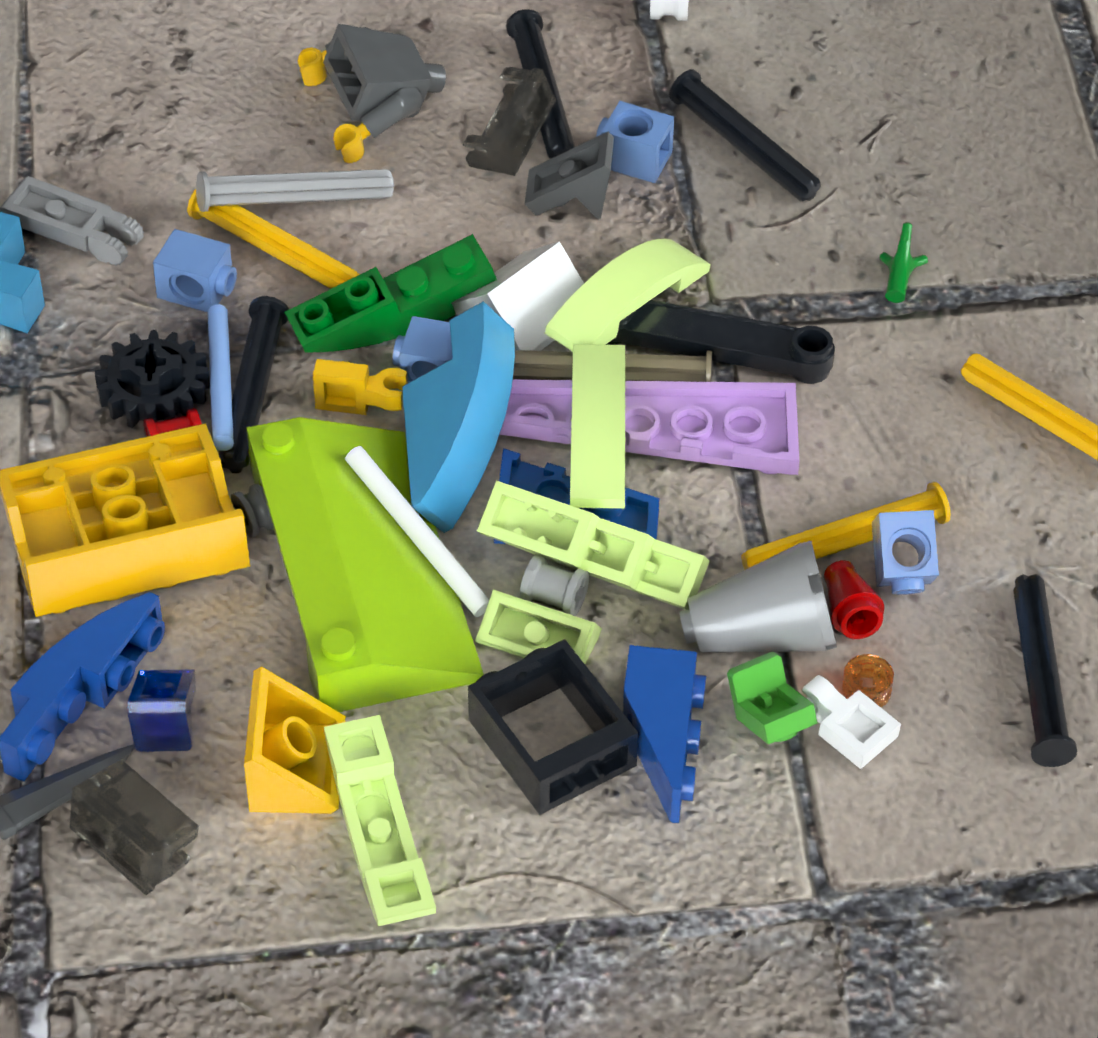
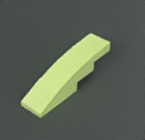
[570,344,625,509]
[477,480,710,610]

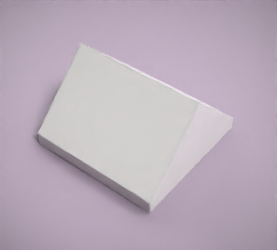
[452,242,584,351]

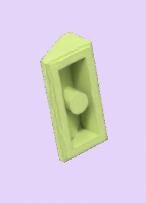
[475,590,602,664]

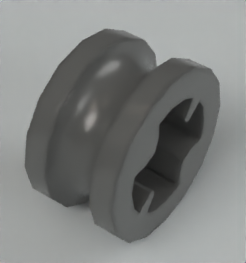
[231,484,274,538]

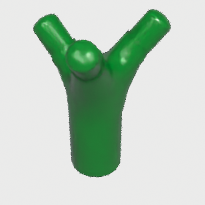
[879,222,928,303]

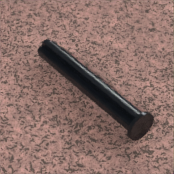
[506,9,575,159]
[669,69,821,201]
[219,296,289,473]
[1013,574,1077,767]

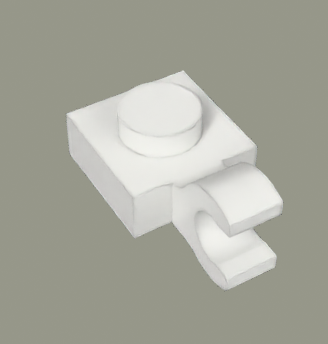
[802,675,901,769]

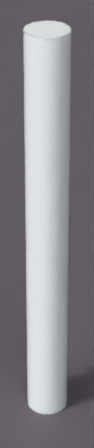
[345,446,489,617]

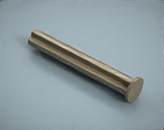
[513,350,712,382]

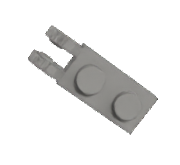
[0,176,144,266]

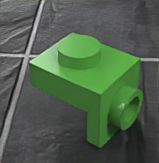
[727,652,817,744]

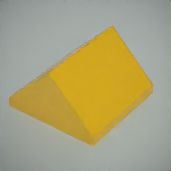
[244,666,346,814]

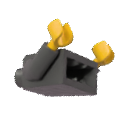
[298,24,446,163]

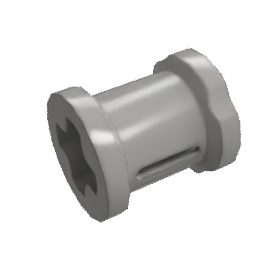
[520,554,589,616]

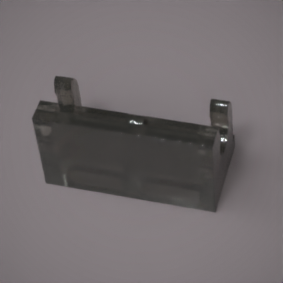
[463,67,556,176]
[69,759,199,895]

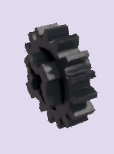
[95,330,210,428]

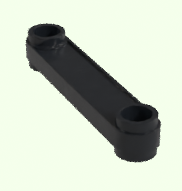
[606,300,835,384]

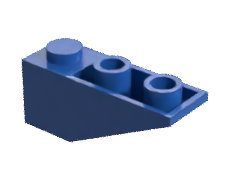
[623,645,706,823]

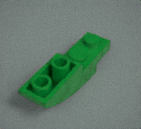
[285,234,497,353]

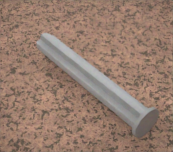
[196,169,394,212]

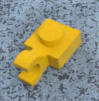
[313,359,408,415]

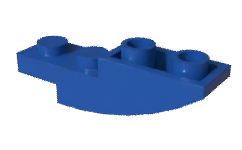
[0,592,165,782]

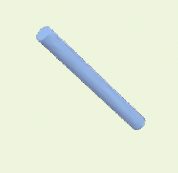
[208,304,234,451]

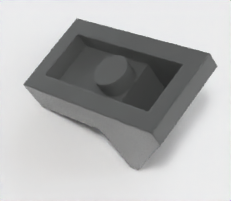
[525,131,614,219]

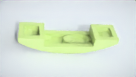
[545,238,711,352]
[324,715,436,926]

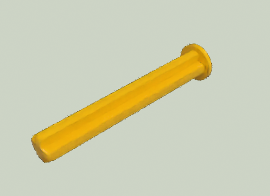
[187,189,360,289]
[961,353,1098,461]
[741,482,951,570]

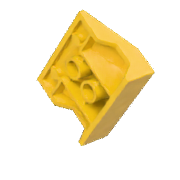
[0,423,250,617]

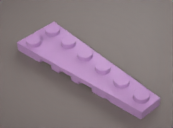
[499,379,800,475]

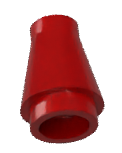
[823,560,885,639]

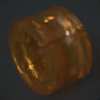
[842,654,894,708]

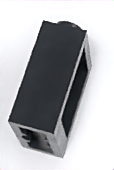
[468,639,638,815]

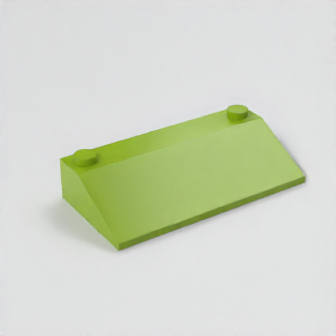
[246,417,484,712]

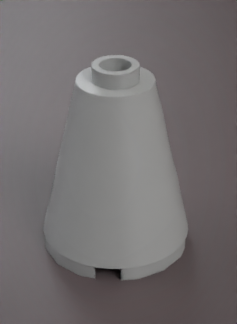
[679,541,837,652]

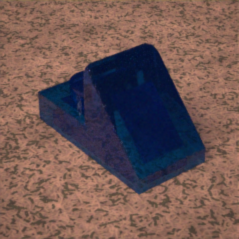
[127,669,196,752]

